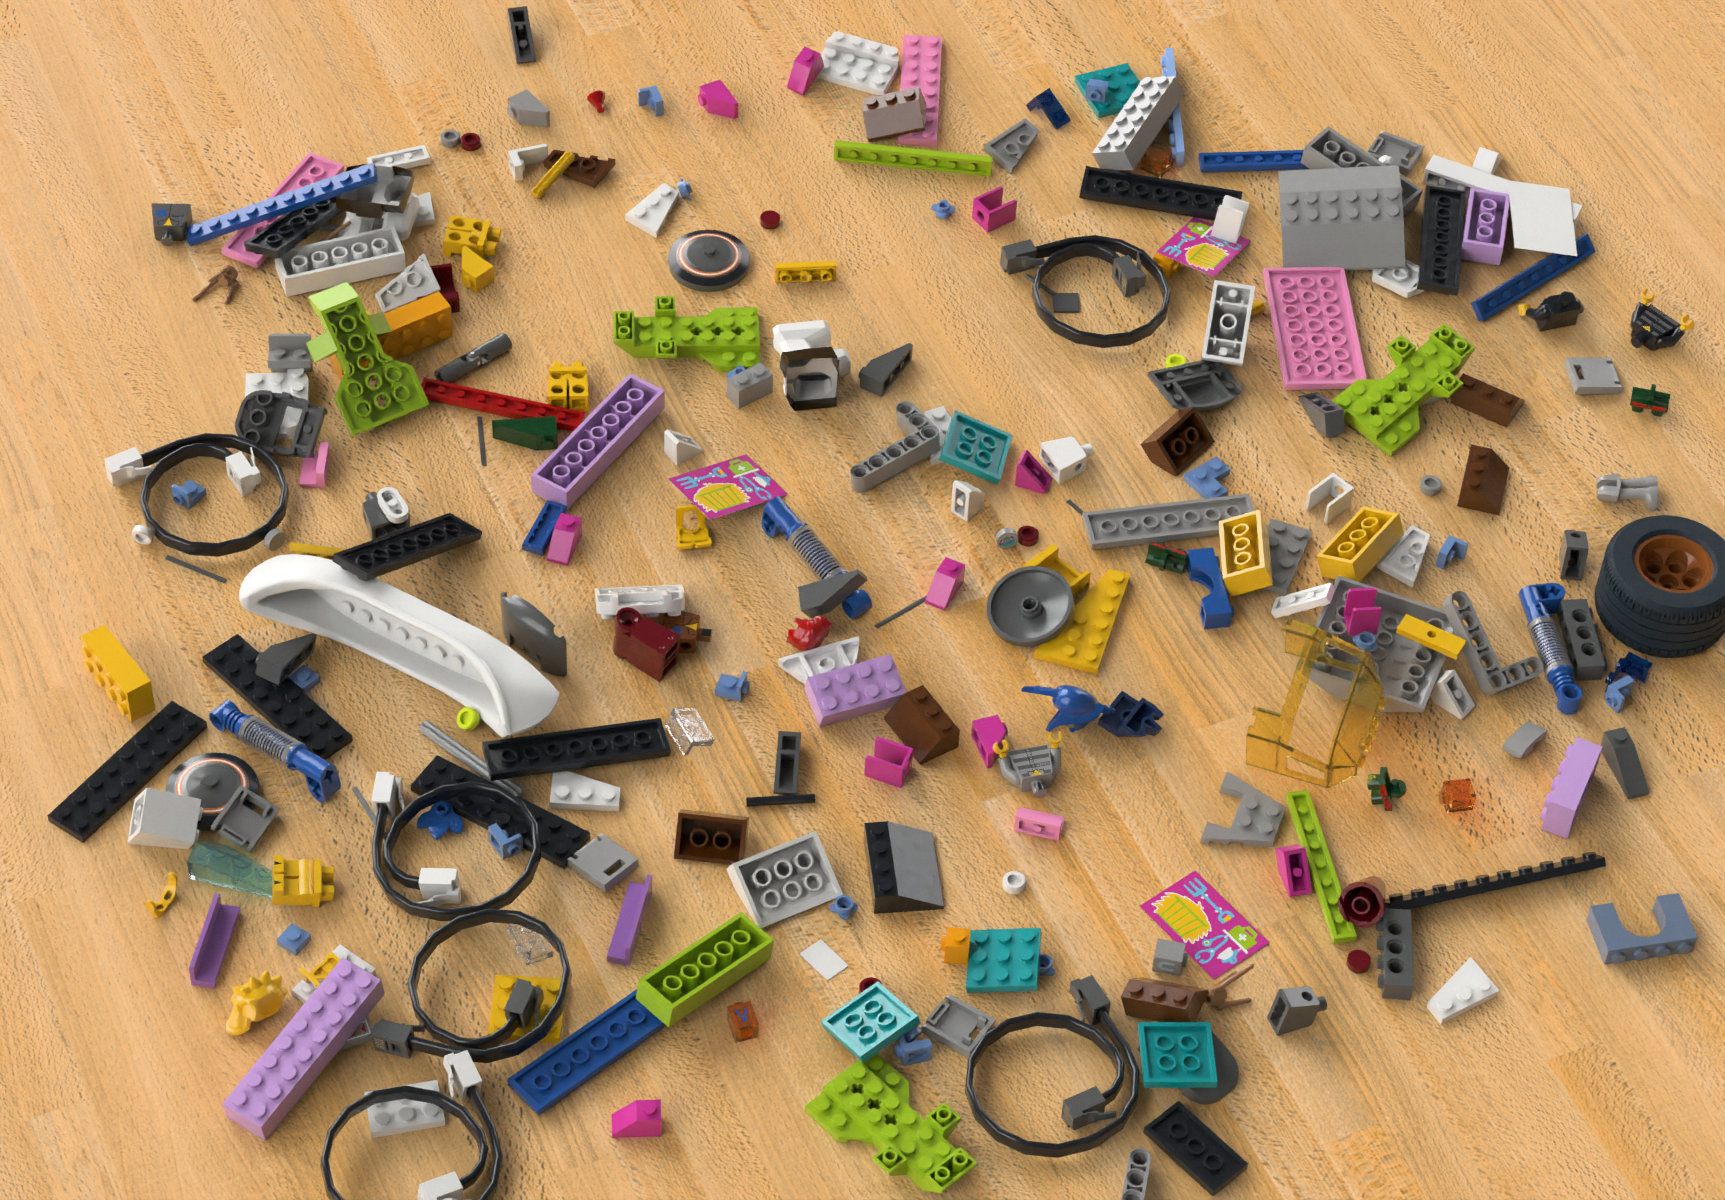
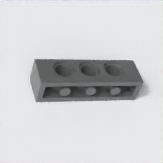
[1557,599,1607,681]
[1376,908,1414,1000]

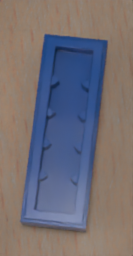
[522,500,567,556]

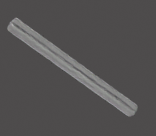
[419,720,524,798]

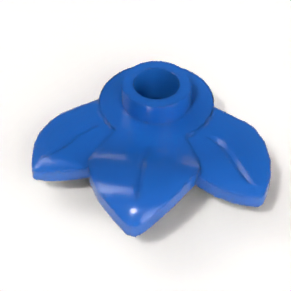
[417,801,463,840]

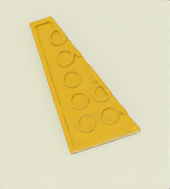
[1033,569,1130,674]

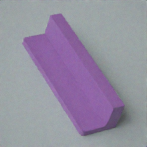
[607,875,652,966]
[189,893,241,989]

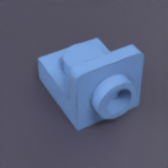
[1085,79,1109,103]
[638,86,664,117]
[171,479,206,510]
[1435,535,1468,569]
[715,671,750,702]
[1604,675,1634,713]
[488,823,523,860]
[894,1035,932,1066]

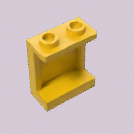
[1023,543,1091,598]

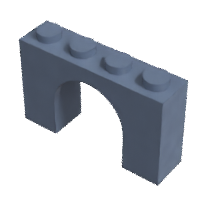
[1586,893,1697,965]

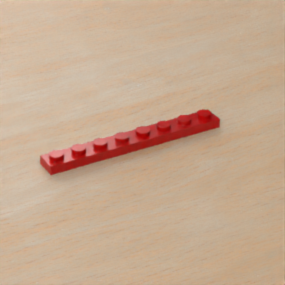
[421,377,585,431]

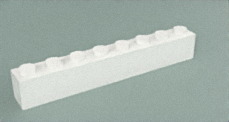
[1422,154,1582,229]

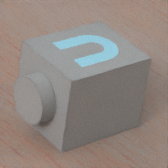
[1152,938,1189,976]

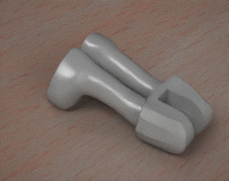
[1596,473,1658,511]

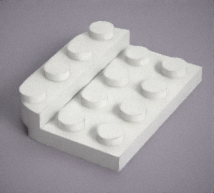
[816,31,899,95]
[245,368,310,440]
[595,585,685,619]

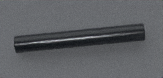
[746,794,815,807]

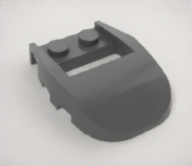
[235,390,328,458]
[1138,1021,1239,1104]

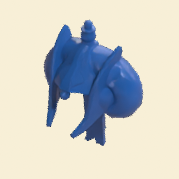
[1021,685,1115,733]

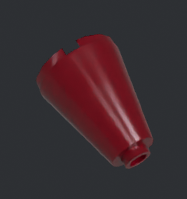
[1338,876,1386,928]

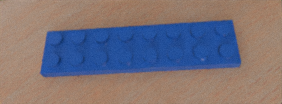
[507,989,666,1116]

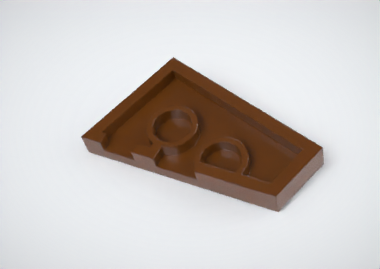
[544,150,616,188]

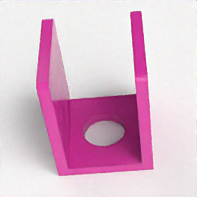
[972,186,1017,233]
[1343,588,1382,636]
[864,737,914,788]

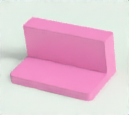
[299,442,330,488]
[1014,807,1065,841]

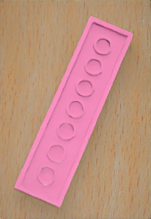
[897,35,942,146]
[222,152,344,268]

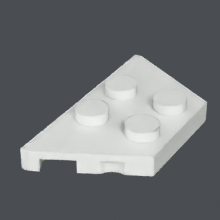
[1372,259,1425,298]
[778,636,859,685]

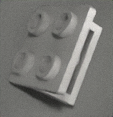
[268,334,313,372]

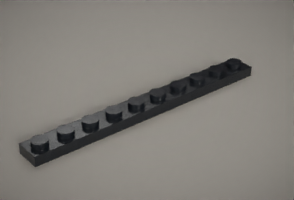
[1385,852,1606,910]

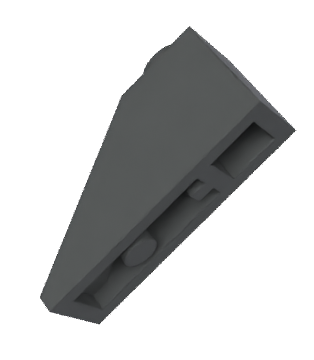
[507,6,536,64]
[858,343,913,397]
[1298,392,1346,438]
[798,569,867,618]
[255,633,317,685]
[1600,727,1649,800]

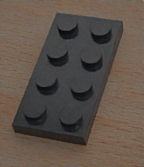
[1143,1101,1248,1196]

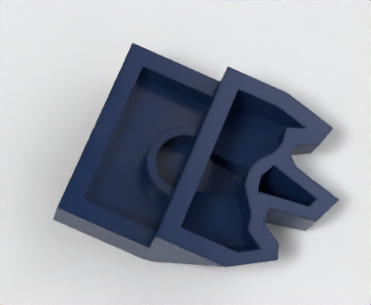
[1097,691,1164,737]

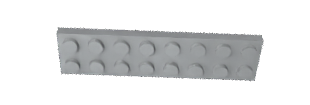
[1082,494,1255,550]

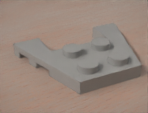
[1200,772,1286,847]

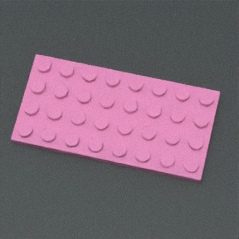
[1263,267,1367,390]

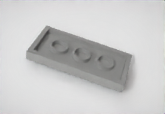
[1262,519,1312,595]

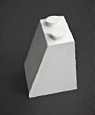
[127,787,203,849]

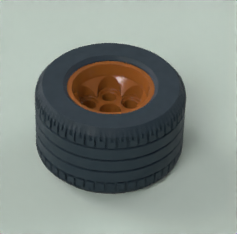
[1594,515,1725,658]

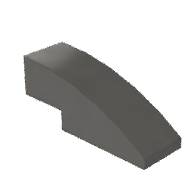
[774,731,801,795]

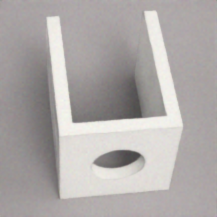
[1211,195,1249,244]
[1305,473,1354,524]

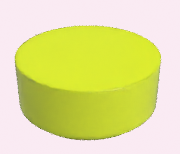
[1165,354,1186,368]
[457,707,480,731]

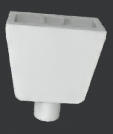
[1039,437,1094,484]

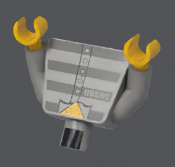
[993,731,1062,798]

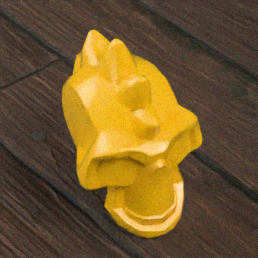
[226,971,288,1035]

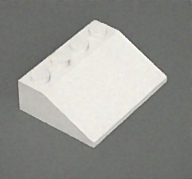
[726,831,843,928]

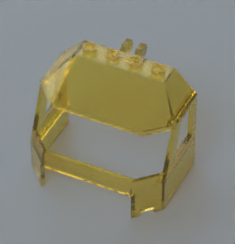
[1246,619,1386,788]

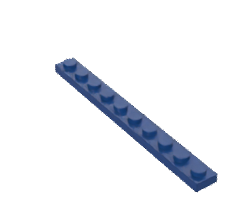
[187,163,378,246]

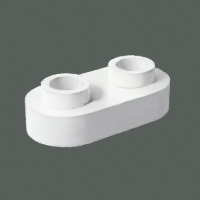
[377,487,409,523]

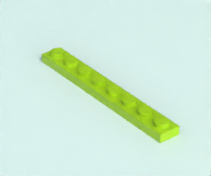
[834,140,993,177]
[1285,790,1357,944]

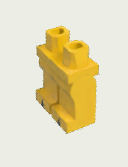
[443,215,501,259]
[548,361,589,411]
[272,854,334,907]

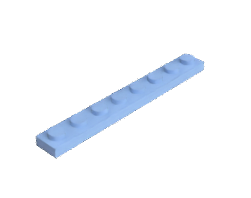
[1161,48,1185,167]

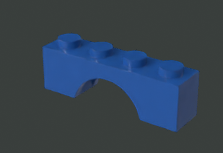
[1186,547,1234,629]

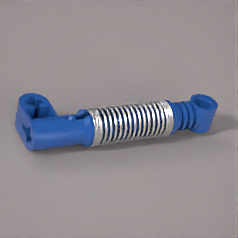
[761,496,872,619]
[1518,583,1583,715]
[209,700,341,802]

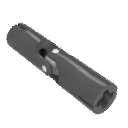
[434,333,512,383]

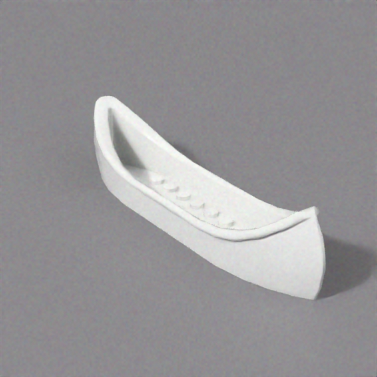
[239,554,560,738]

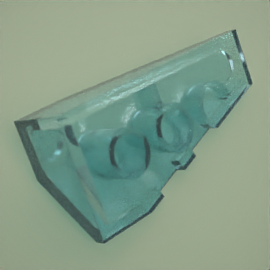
[187,840,272,898]

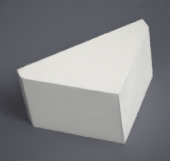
[664,429,703,466]

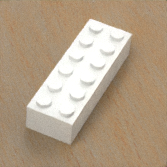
[275,226,406,297]

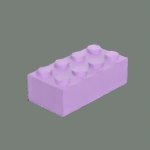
[1461,188,1510,265]
[804,654,906,728]
[1540,737,1603,839]

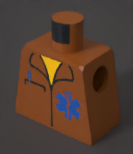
[662,611,712,653]

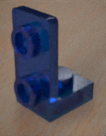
[1026,88,1071,130]
[1605,652,1653,692]

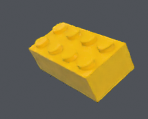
[1317,506,1404,582]
[1219,510,1273,597]
[80,624,155,722]

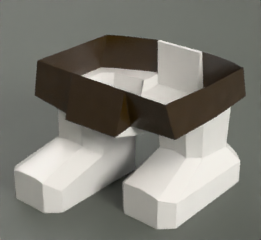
[336,163,420,241]
[773,320,851,411]

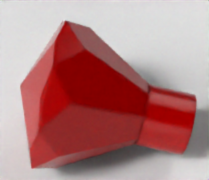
[587,91,605,113]

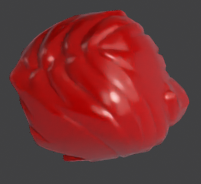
[786,615,832,652]

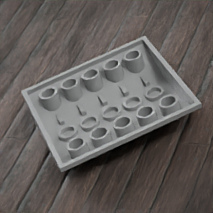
[1278,165,1405,271]
[1296,575,1455,712]

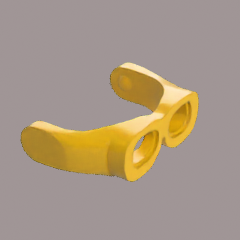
[145,872,178,918]

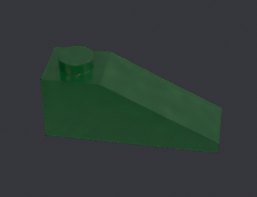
[492,416,558,451]

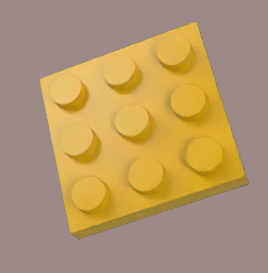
[488,974,564,1043]

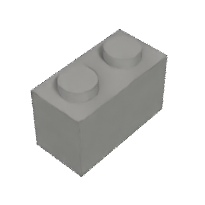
[726,362,773,409]

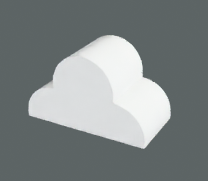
[1201,280,1255,366]

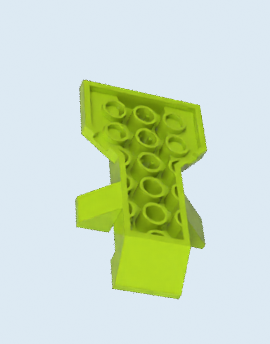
[306,282,430,437]
[614,296,760,372]
[1332,324,1475,457]
[805,1053,978,1193]

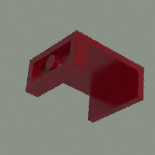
[417,263,460,313]

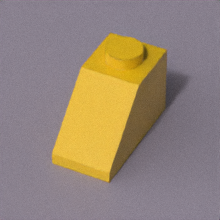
[462,246,494,293]

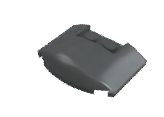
[1147,360,1243,413]
[501,592,567,677]

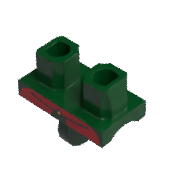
[1630,384,1670,417]
[1145,542,1188,574]
[1367,767,1407,811]

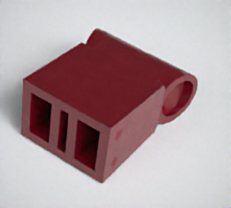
[613,607,681,682]

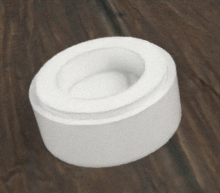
[131,525,155,544]
[1002,871,1026,895]

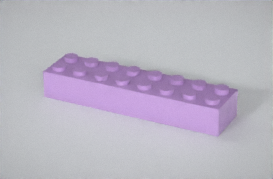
[531,374,665,510]
[222,957,385,1141]

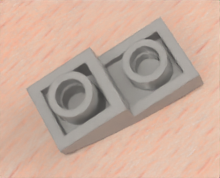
[1502,721,1547,758]

